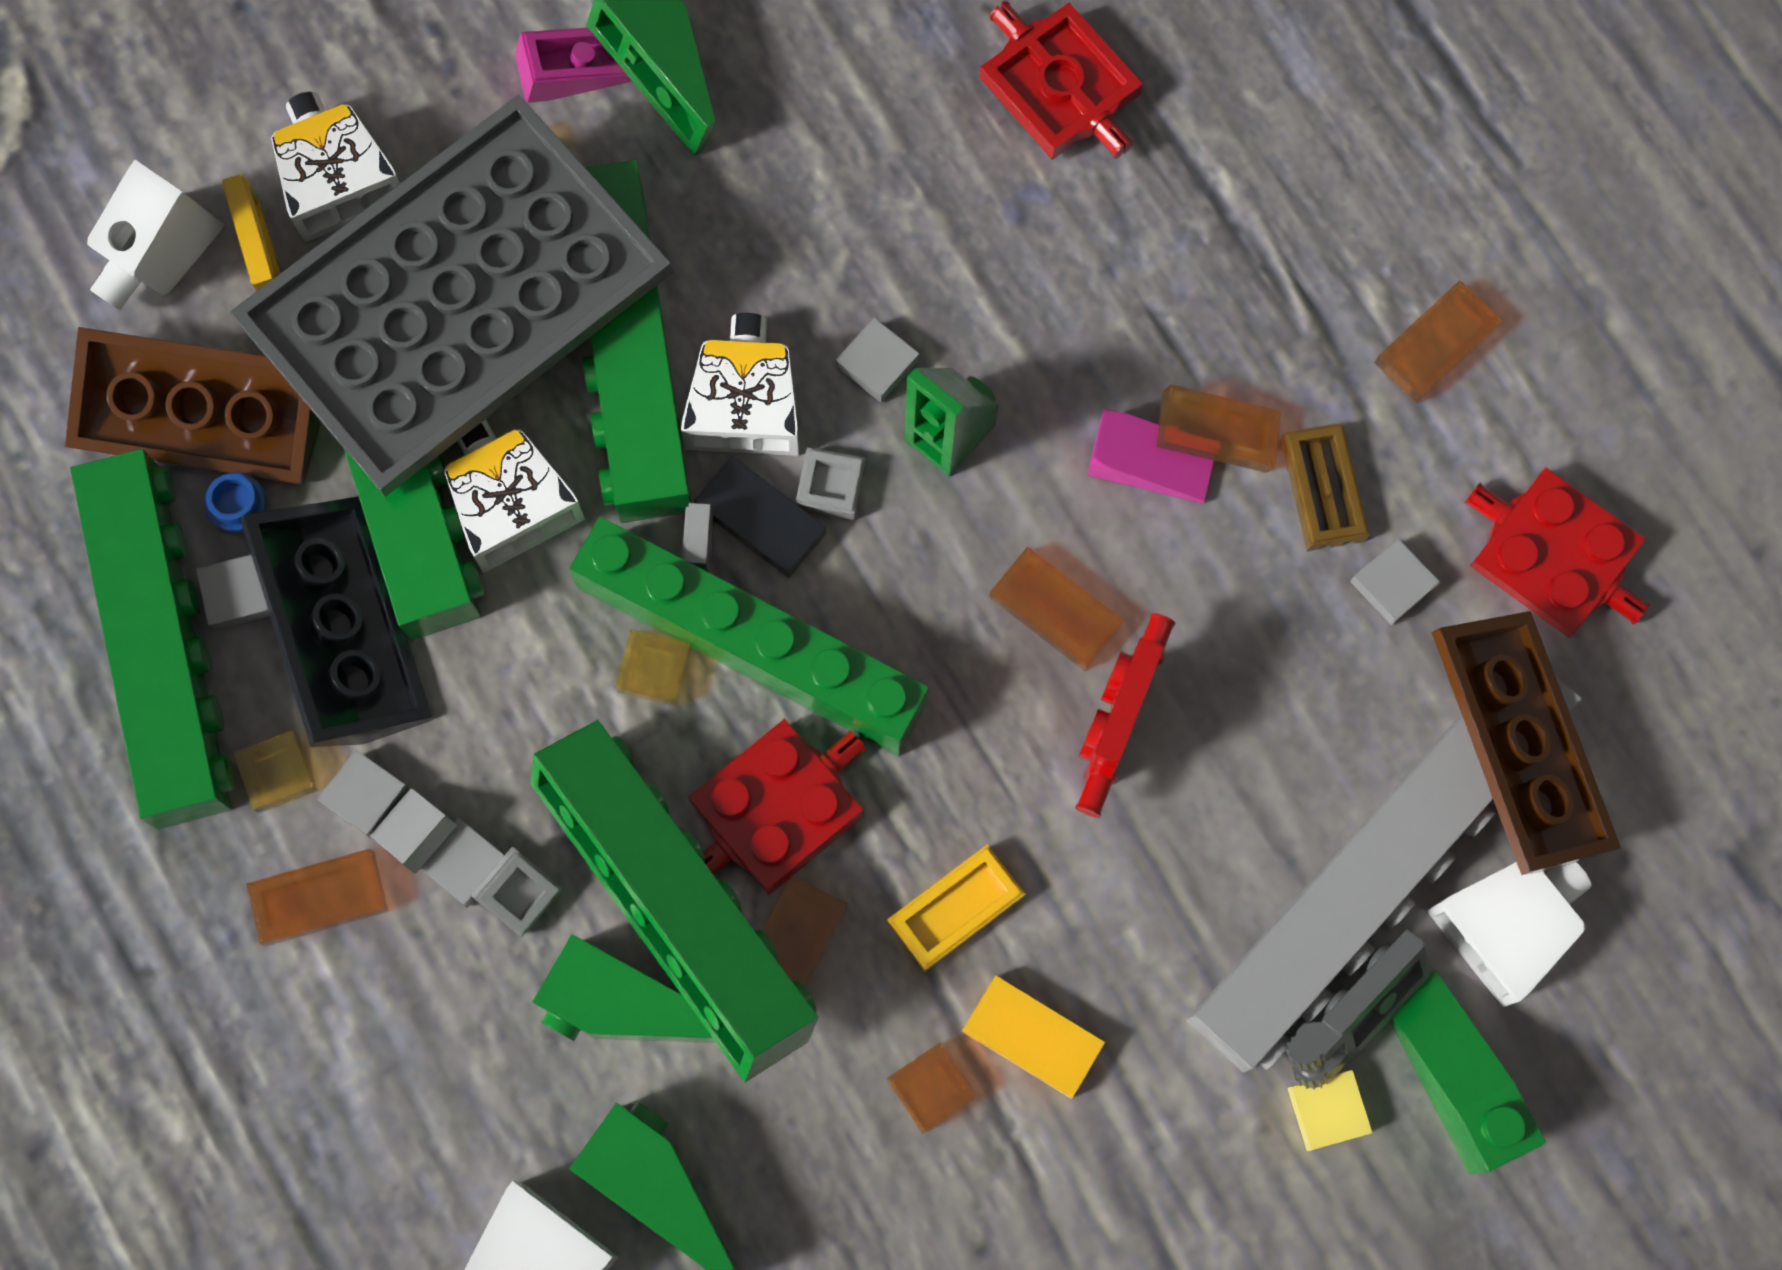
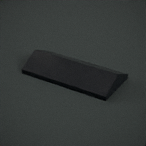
[241,496,433,747]

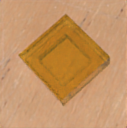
[615,629,692,706]
[233,730,318,813]

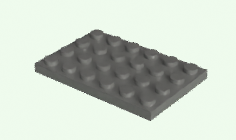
[230,94,673,497]

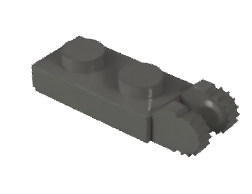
[1286,929,1431,1090]

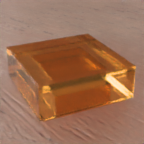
[886,1043,976,1134]

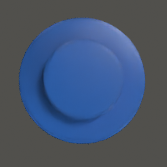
[204,473,267,533]

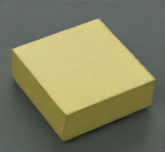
[1288,1070,1372,1151]

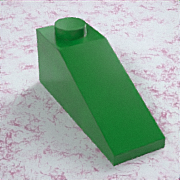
[586,0,716,156]
[904,368,999,477]
[532,934,716,1043]
[1389,970,1546,1174]
[569,1101,739,1270]

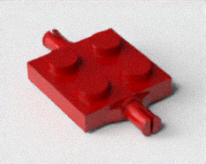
[979,1,1143,160]
[1464,467,1650,638]
[1075,613,1176,818]
[688,718,867,895]

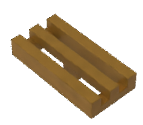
[1281,423,1370,552]

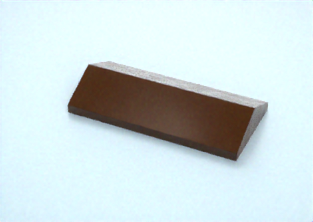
[65,327,320,484]
[1432,611,1621,875]

